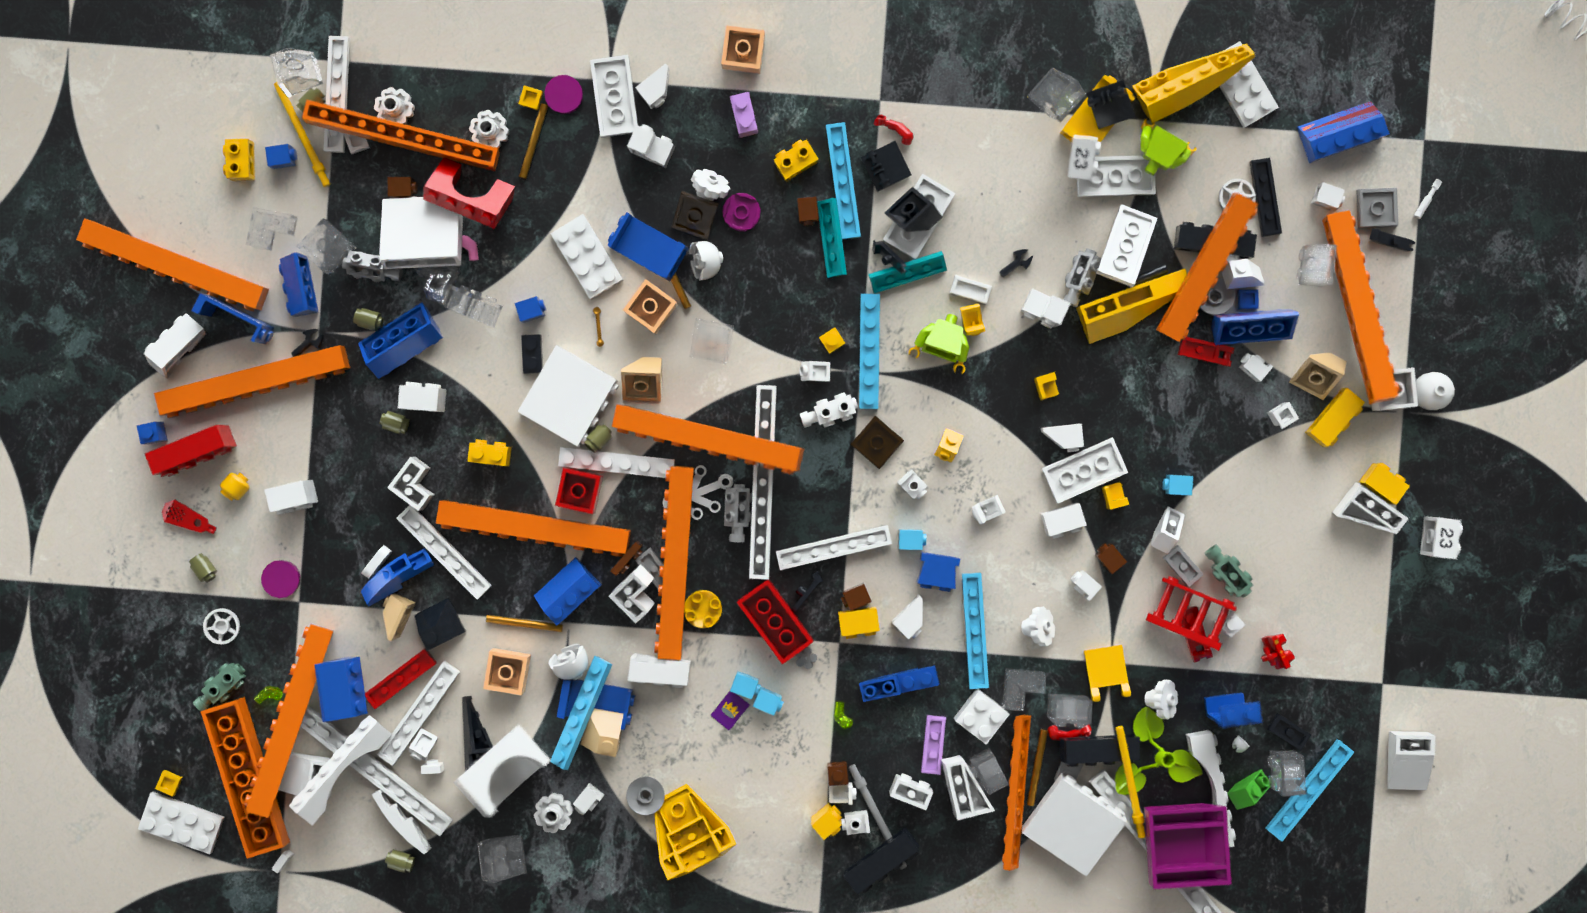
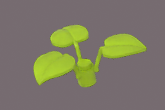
[1115,707,1203,795]

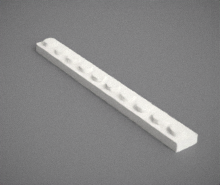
[301,705,453,836]
[1089,769,1222,913]

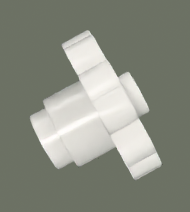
[374,87,415,125]
[469,110,509,148]
[691,169,730,201]
[1021,606,1055,646]
[1145,680,1178,719]
[534,793,573,833]

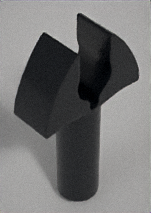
[1000,249,1033,277]
[291,329,324,357]

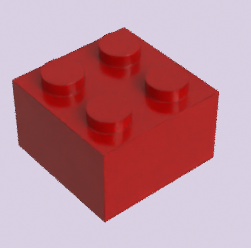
[555,468,603,514]

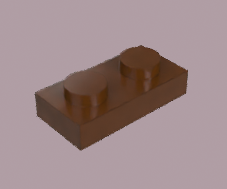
[611,541,643,576]

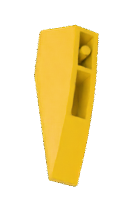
[1132,44,1255,123]
[1076,269,1187,344]

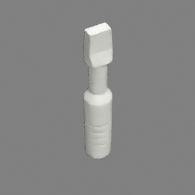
[1414,179,1442,219]

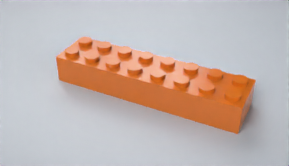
[201,697,290,859]

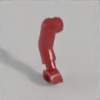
[874,115,914,145]
[1048,724,1092,741]

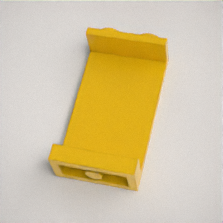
[1060,75,1135,142]

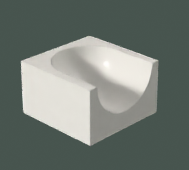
[454,725,551,817]

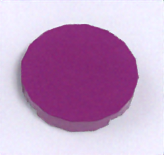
[544,75,583,114]
[723,193,761,232]
[261,560,300,598]

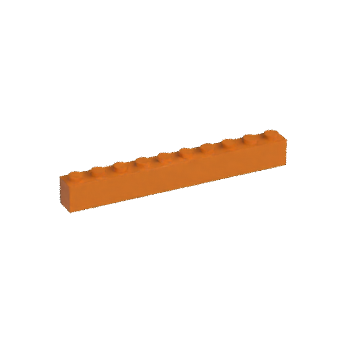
[302,100,500,171]
[1322,210,1399,404]
[76,218,269,312]
[154,345,350,418]
[612,404,804,474]
[654,466,694,660]
[436,500,631,557]
[244,624,333,818]

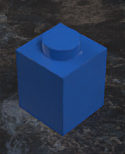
[265,144,298,169]
[515,296,546,323]
[137,422,167,444]

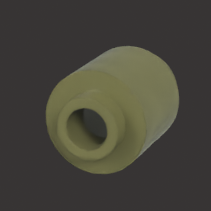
[296,88,326,112]
[353,308,384,331]
[379,411,410,434]
[584,424,612,453]
[189,553,217,583]
[385,849,415,873]

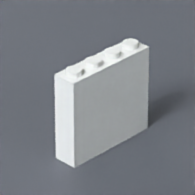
[379,196,463,269]
[518,345,619,447]
[1022,773,1127,876]

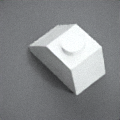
[635,64,669,109]
[1222,259,1265,289]
[1041,424,1084,452]
[1151,506,1185,554]
[892,595,923,639]

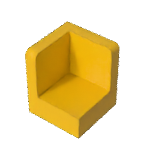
[1034,372,1059,400]
[1102,482,1129,510]

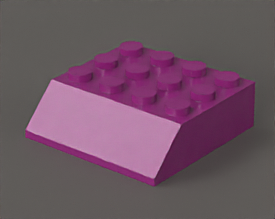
[1144,803,1231,889]

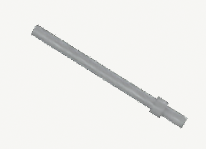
[848,764,907,869]

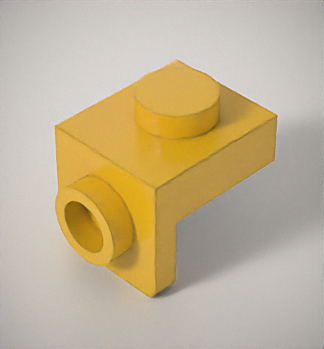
[960,304,985,336]
[934,428,963,462]

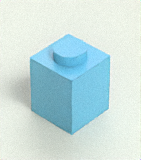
[1162,475,1193,496]
[899,529,926,550]
[730,671,761,699]
[753,687,784,716]

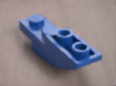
[361,548,434,607]
[859,666,940,702]

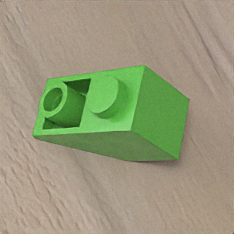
[1227,769,1271,810]

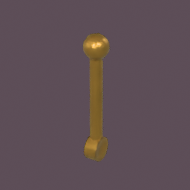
[593,307,604,347]

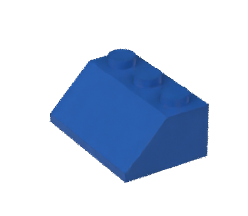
[279,252,319,317]
[534,557,602,626]
[314,657,368,722]

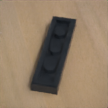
[1250,158,1282,237]

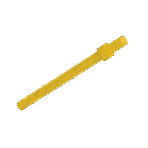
[273,81,331,187]
[1116,726,1146,838]

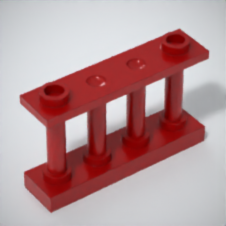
[1146,576,1237,651]

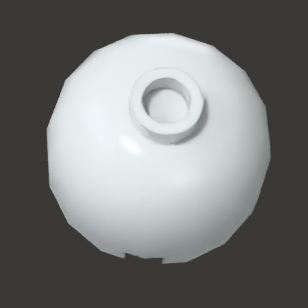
[689,241,723,280]
[1416,372,1455,410]
[548,644,588,680]

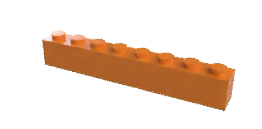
[1156,193,1258,342]

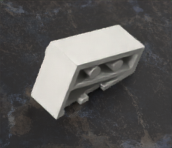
[144,313,206,379]
[1333,482,1409,534]
[628,653,691,688]
[941,755,995,820]

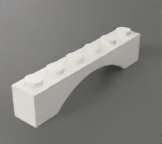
[289,715,392,825]
[1186,730,1236,847]

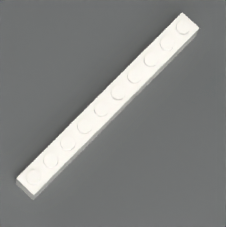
[749,385,777,579]

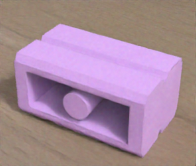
[730,92,758,137]

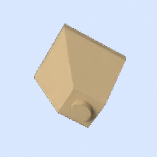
[1289,352,1347,400]
[621,357,662,402]
[383,593,416,641]
[581,708,623,757]

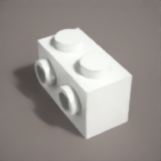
[889,773,933,810]

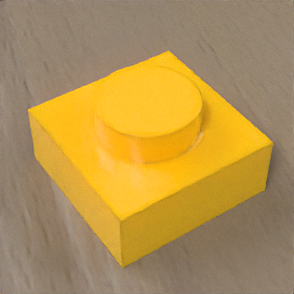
[518,86,543,111]
[819,327,845,354]
[155,770,183,796]

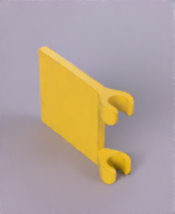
[1084,645,1131,702]

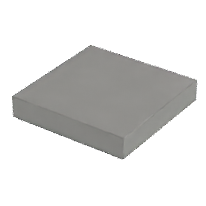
[1356,188,1398,229]

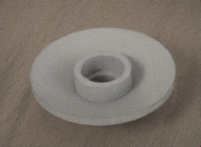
[1199,278,1235,315]
[626,776,665,815]

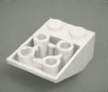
[1387,731,1435,790]
[278,752,332,798]

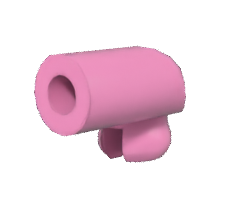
[462,235,479,261]

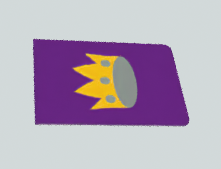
[711,691,750,730]

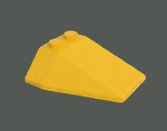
[654,784,737,881]

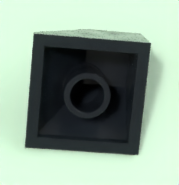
[884,187,942,232]
[415,598,466,651]

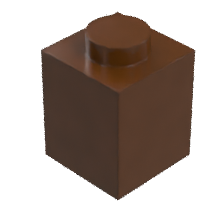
[387,177,418,198]
[797,196,819,226]
[1095,543,1127,574]
[841,583,872,611]
[827,761,848,786]

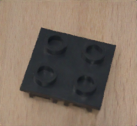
[1086,80,1136,129]
[861,141,912,192]

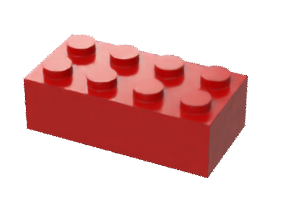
[144,425,237,477]
[737,579,814,665]

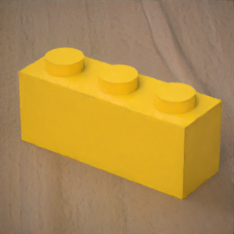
[1305,388,1365,447]

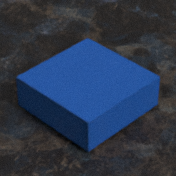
[1238,289,1259,309]

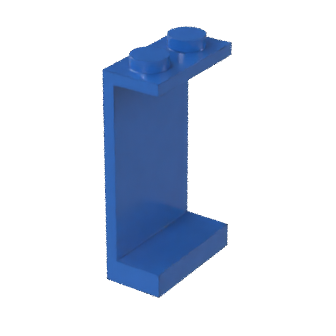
[607,212,689,282]
[192,293,274,344]
[557,679,636,730]
[1204,692,1262,727]

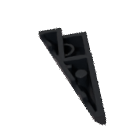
[462,696,493,772]

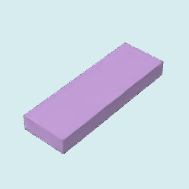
[921,715,946,775]

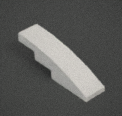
[372,789,431,854]

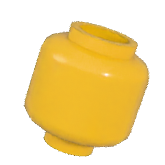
[220,472,250,501]

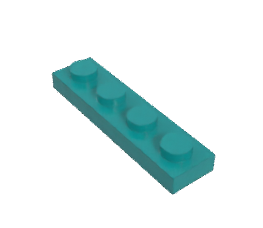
[817,198,847,278]
[868,251,947,294]

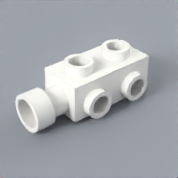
[800,393,858,428]

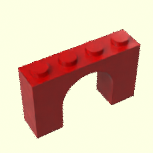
[423,158,515,229]

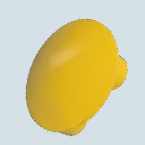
[684,590,722,628]

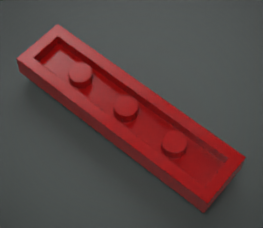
[365,648,437,710]

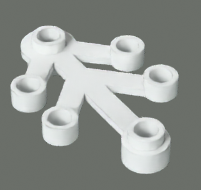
[663,465,733,520]

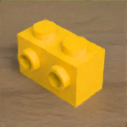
[223,139,255,181]
[774,139,819,182]
[467,439,512,466]
[1359,463,1410,505]
[838,606,880,639]
[811,803,842,840]

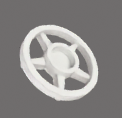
[1219,179,1256,209]
[203,608,240,644]

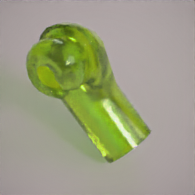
[254,686,283,704]
[834,701,853,729]

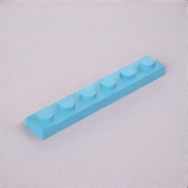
[826,122,861,240]
[859,294,880,409]
[962,572,989,689]
[550,656,613,770]
[1265,739,1354,841]

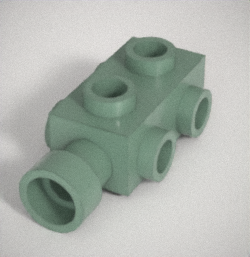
[1204,544,1253,598]
[193,663,246,711]

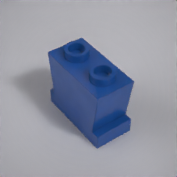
[916,552,960,592]

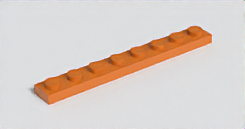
[1002,715,1031,871]

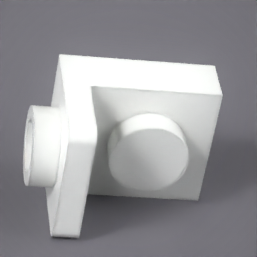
[799,361,830,382]
[409,728,438,761]

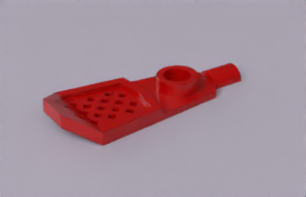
[162,499,217,534]

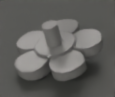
[796,647,817,669]

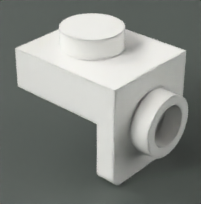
[972,495,1005,524]
[829,782,856,805]

